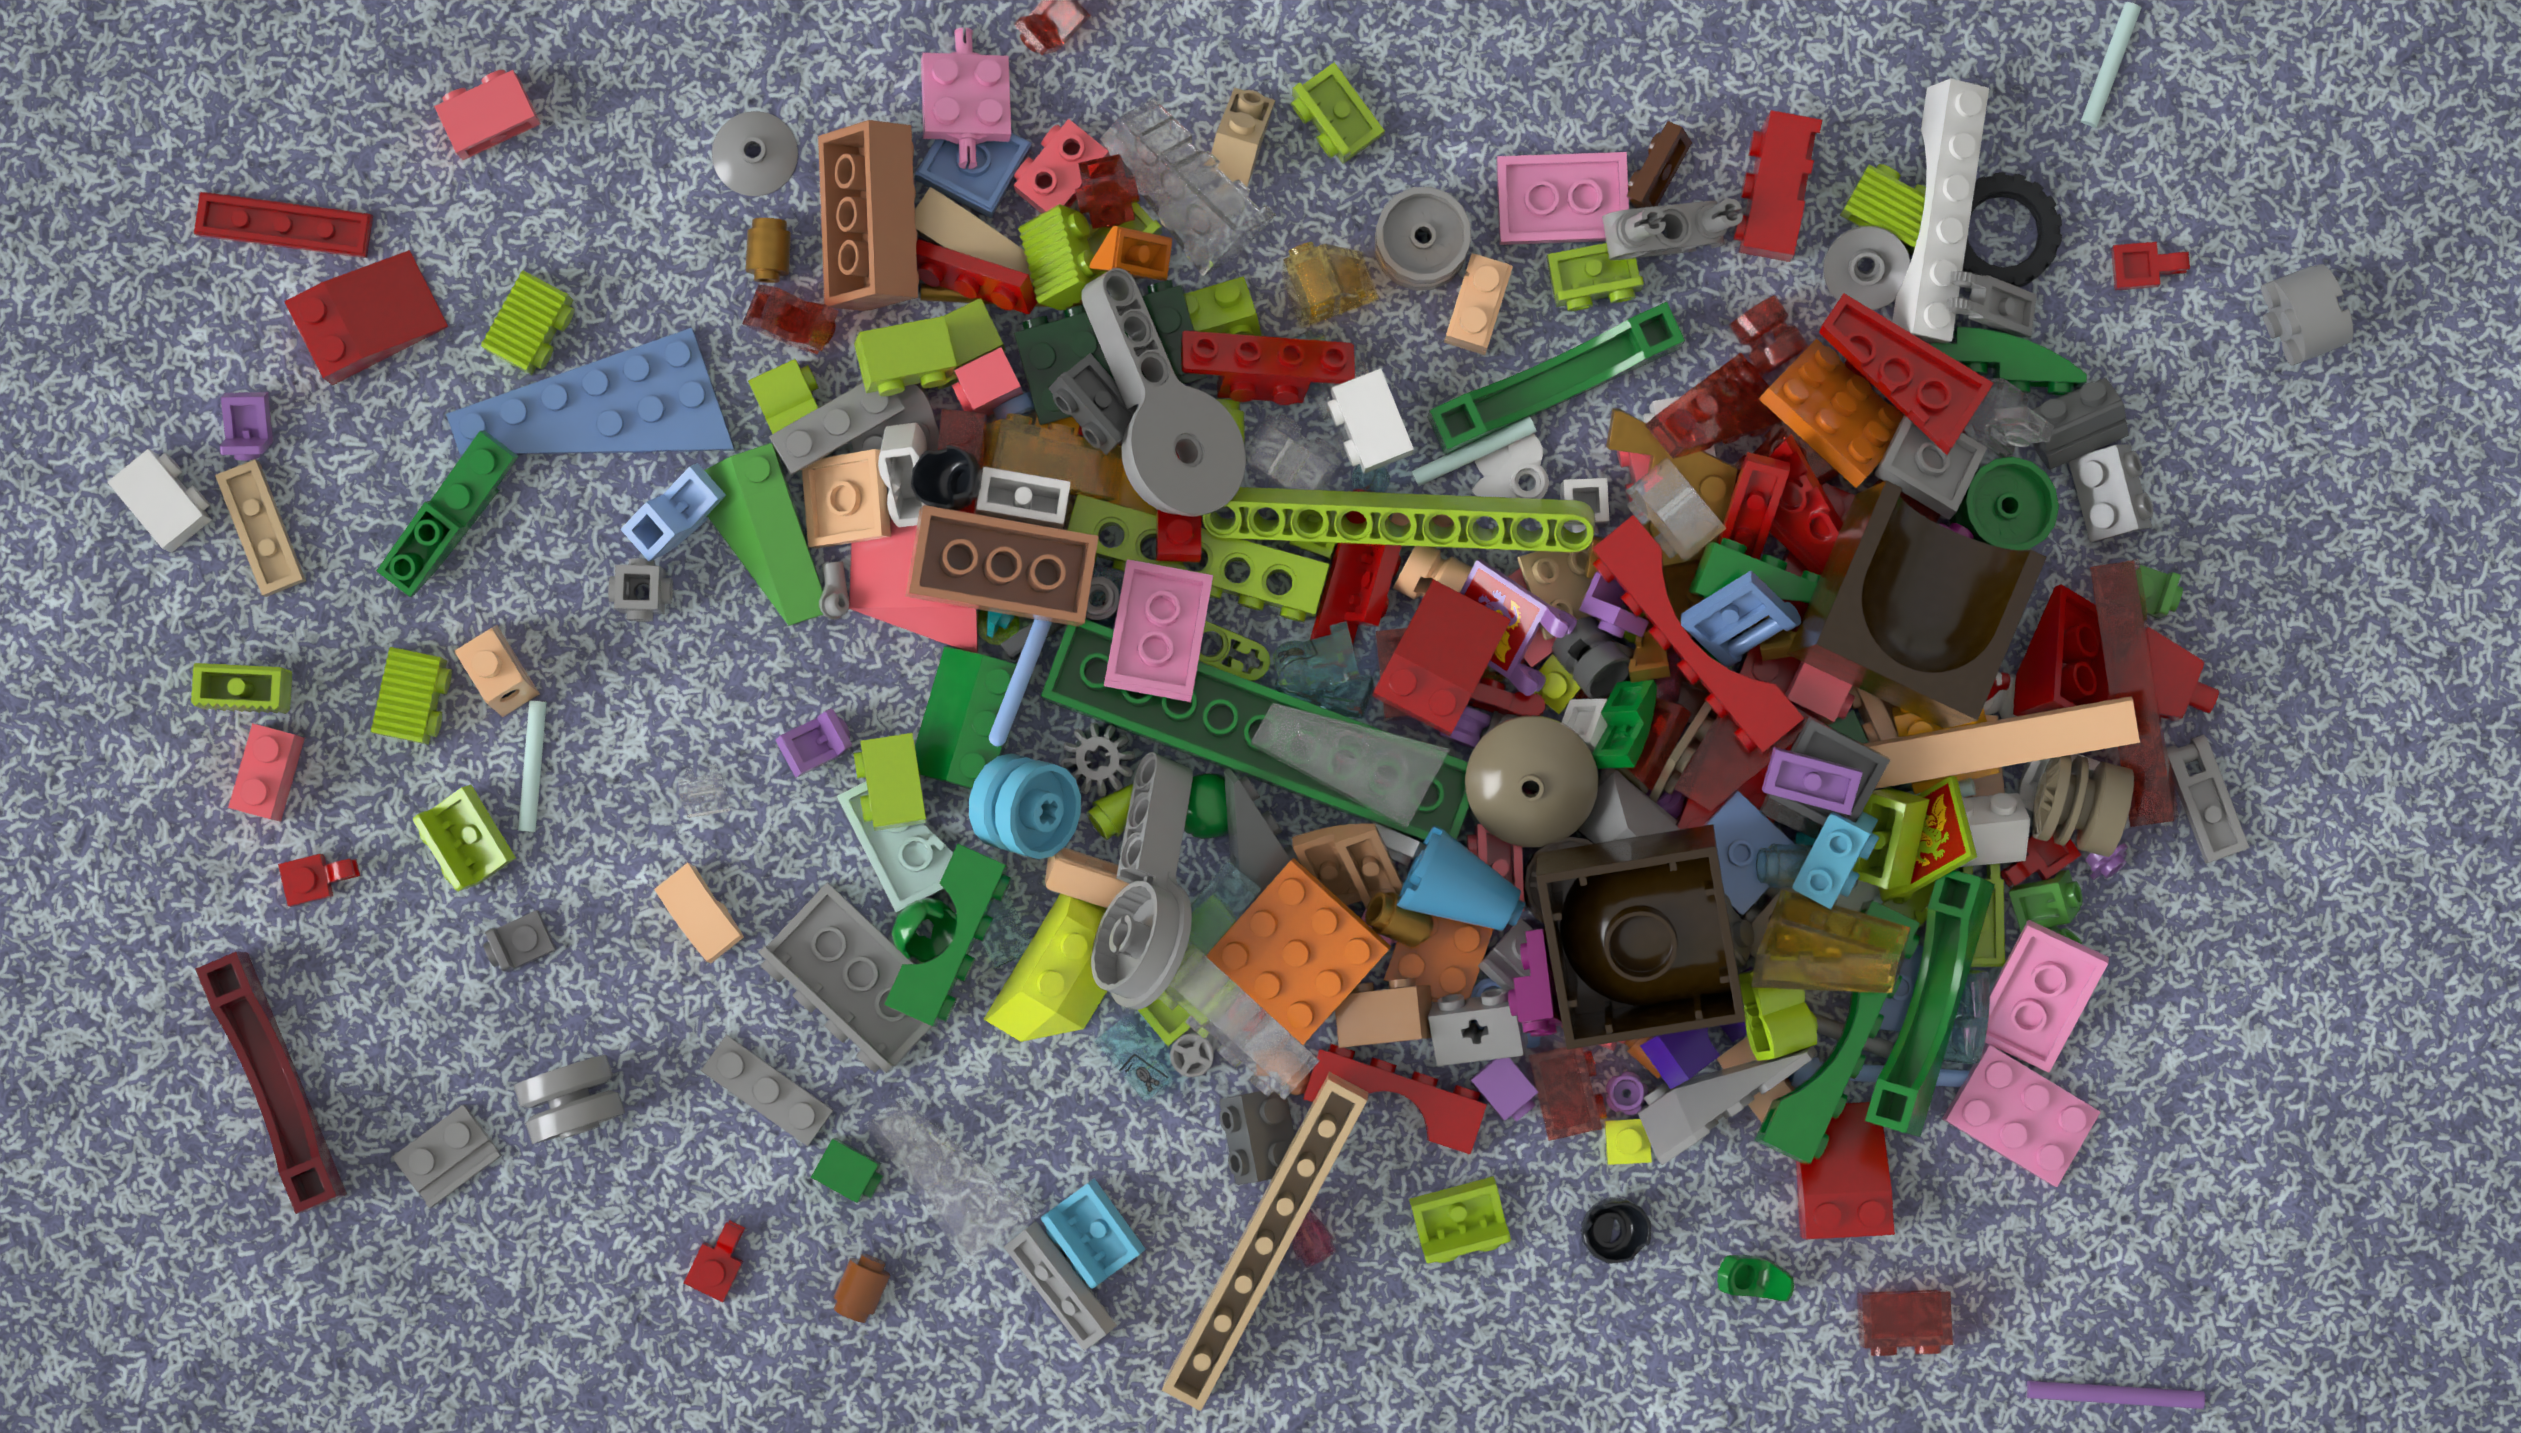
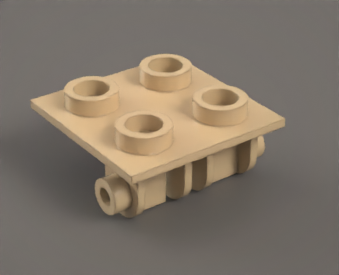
[1517,546,1601,640]

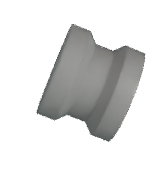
[1170,1034,1214,1077]

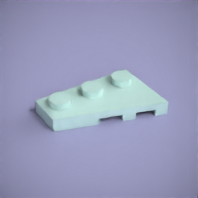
[837,781,953,914]

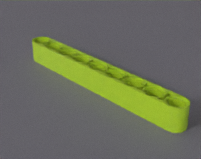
[1203,487,1596,552]

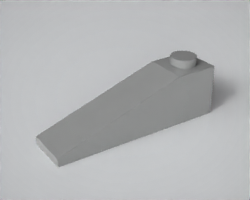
[1638,1046,1817,1165]

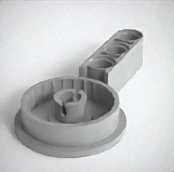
[1081,268,1246,516]
[1091,752,1193,1010]

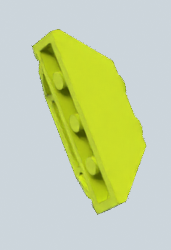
[984,893,1107,1042]

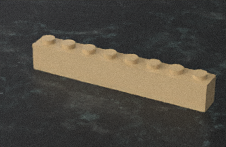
[1162,1072,1368,1411]

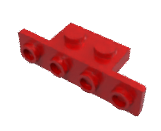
[1181,331,1355,405]
[1307,489,1402,666]

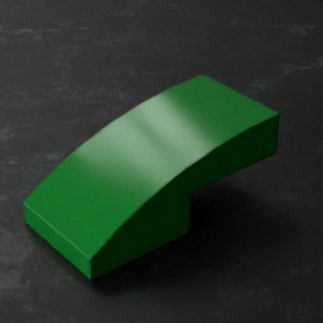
[1592,680,1657,769]

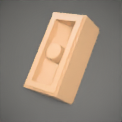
[1045,847,1129,908]

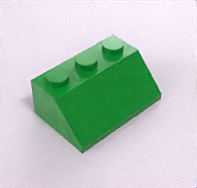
[915,646,1017,790]

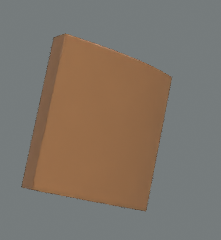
[1292,823,1404,909]

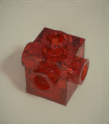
[1075,154,1140,229]

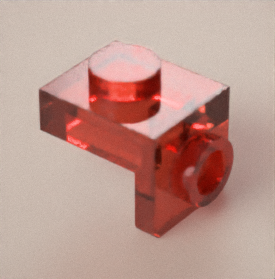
[1014,0,1091,55]

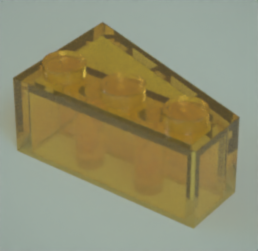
[1282,242,1379,329]
[976,413,1124,502]
[1751,889,1911,993]

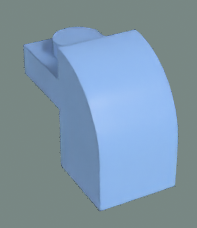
[620,463,726,562]

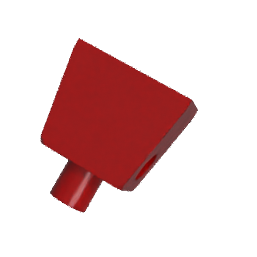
[2114,625,2219,721]

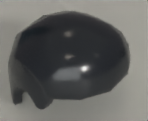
[911,445,982,511]
[1580,1197,1651,1264]

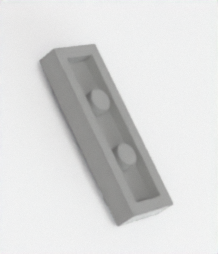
[769,383,905,476]
[701,1035,834,1147]
[1003,1221,1117,1351]

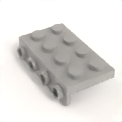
[759,882,933,1073]

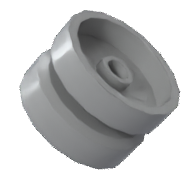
[1375,187,1471,291]
[513,1055,625,1144]

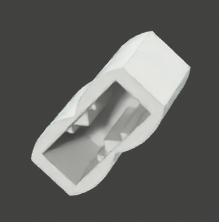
[878,422,927,527]

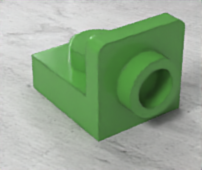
[2110,560,2183,619]
[2009,869,2083,932]

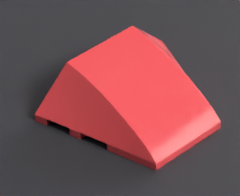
[849,494,979,653]

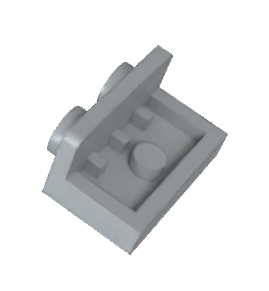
[2069,444,2153,543]

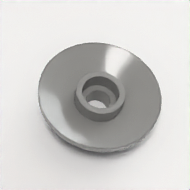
[712,111,798,196]
[1823,226,1910,310]

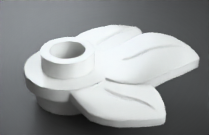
[1472,433,1549,499]

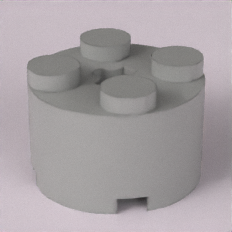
[2261,264,2353,366]

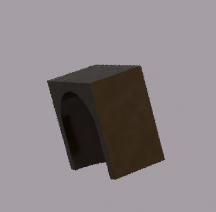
[1787,480,2047,729]
[1536,824,1746,1050]

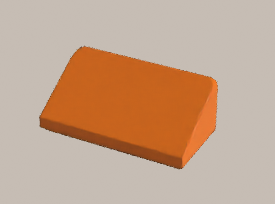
[1089,226,1172,281]

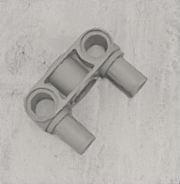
[1602,198,1743,260]

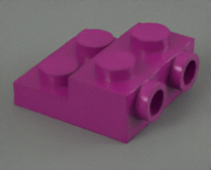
[1508,929,1562,1037]

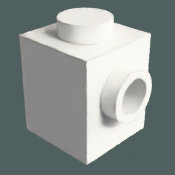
[1560,478,1609,535]

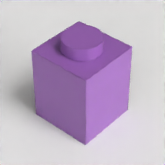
[1469,1057,1539,1121]

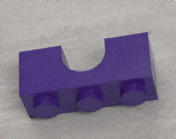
[1640,966,1753,1089]

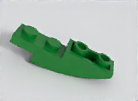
[1928,326,2087,396]
[376,430,519,597]

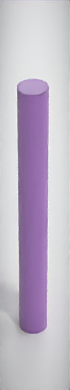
[2027,1381,2205,1409]

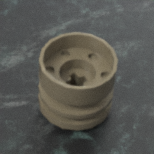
[2032,755,2134,857]

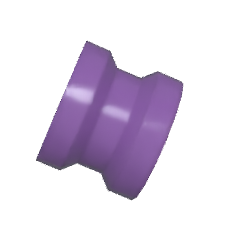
[1439,706,1492,749]

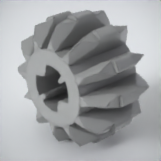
[1061,722,1135,797]

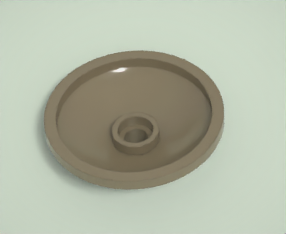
[1465,715,1598,847]

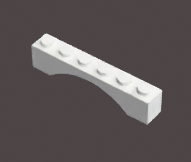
[1892,78,1989,343]

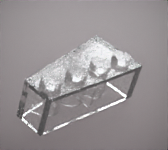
[1100,98,1276,276]
[1251,703,1450,830]
[1158,941,1319,1100]
[866,1097,1043,1268]

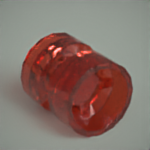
[1729,295,1809,376]

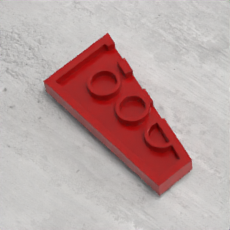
[1819,293,1994,456]

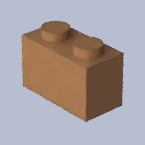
[1335,978,1432,1048]

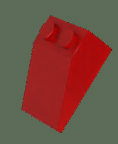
[284,250,449,385]
[1372,579,1511,737]
[2013,584,2118,716]
[1796,1102,1895,1240]

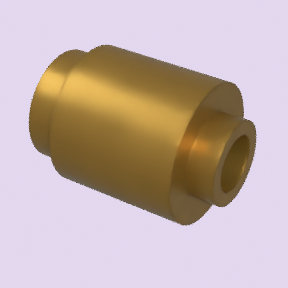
[746,218,791,283]
[1365,892,1433,947]

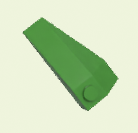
[704,443,823,626]

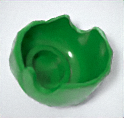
[1184,773,1228,839]
[892,898,957,963]

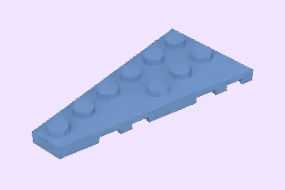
[446,328,736,456]

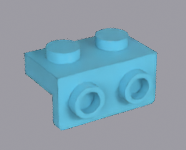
[1792,812,1879,909]
[1041,1178,1146,1289]

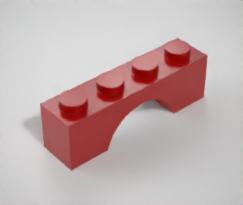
[1303,1043,1487,1155]

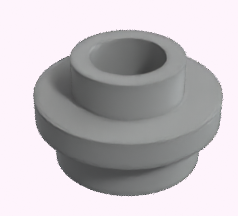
[1086,577,1120,621]

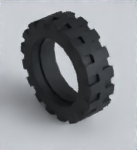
[1962,172,2062,287]

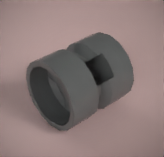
[1552,616,1630,699]

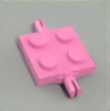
[921,28,1011,169]

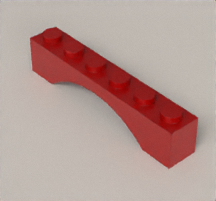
[1592,515,1805,756]

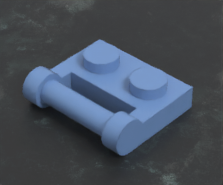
[1681,571,1801,668]

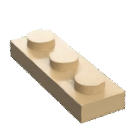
[215,459,306,597]

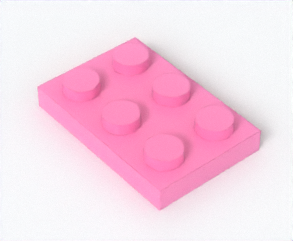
[1496,152,1629,245]
[1104,559,1213,702]
[1970,919,2109,1073]
[1942,1044,2101,1187]

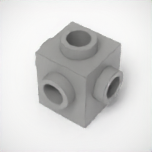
[608,558,673,622]

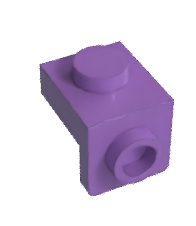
[220,392,273,461]
[1579,571,1649,638]
[775,708,852,778]

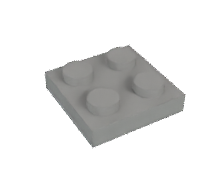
[1874,415,1988,520]

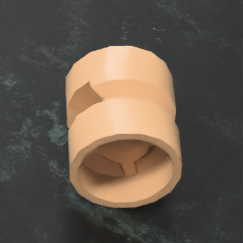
[1393,546,1473,600]

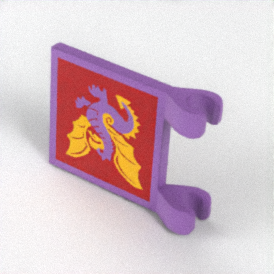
[1460,559,1577,696]

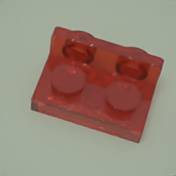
[1528,1047,1607,1141]

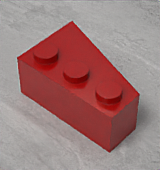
[1733,110,1823,262]

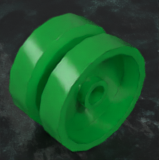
[1949,457,2059,551]

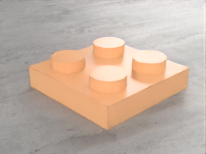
[802,449,891,549]

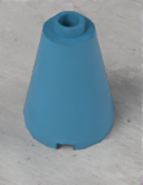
[1397,825,1525,931]

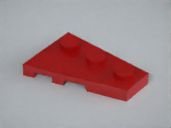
[1731,434,1843,576]

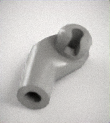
[819,562,850,620]

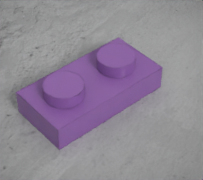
[1762,747,1863,815]

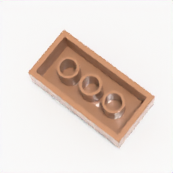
[818,120,919,311]
[905,505,1099,627]

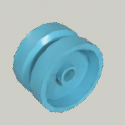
[969,754,1081,859]

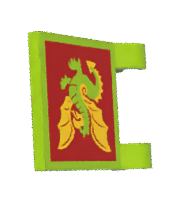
[1878,776,1977,904]

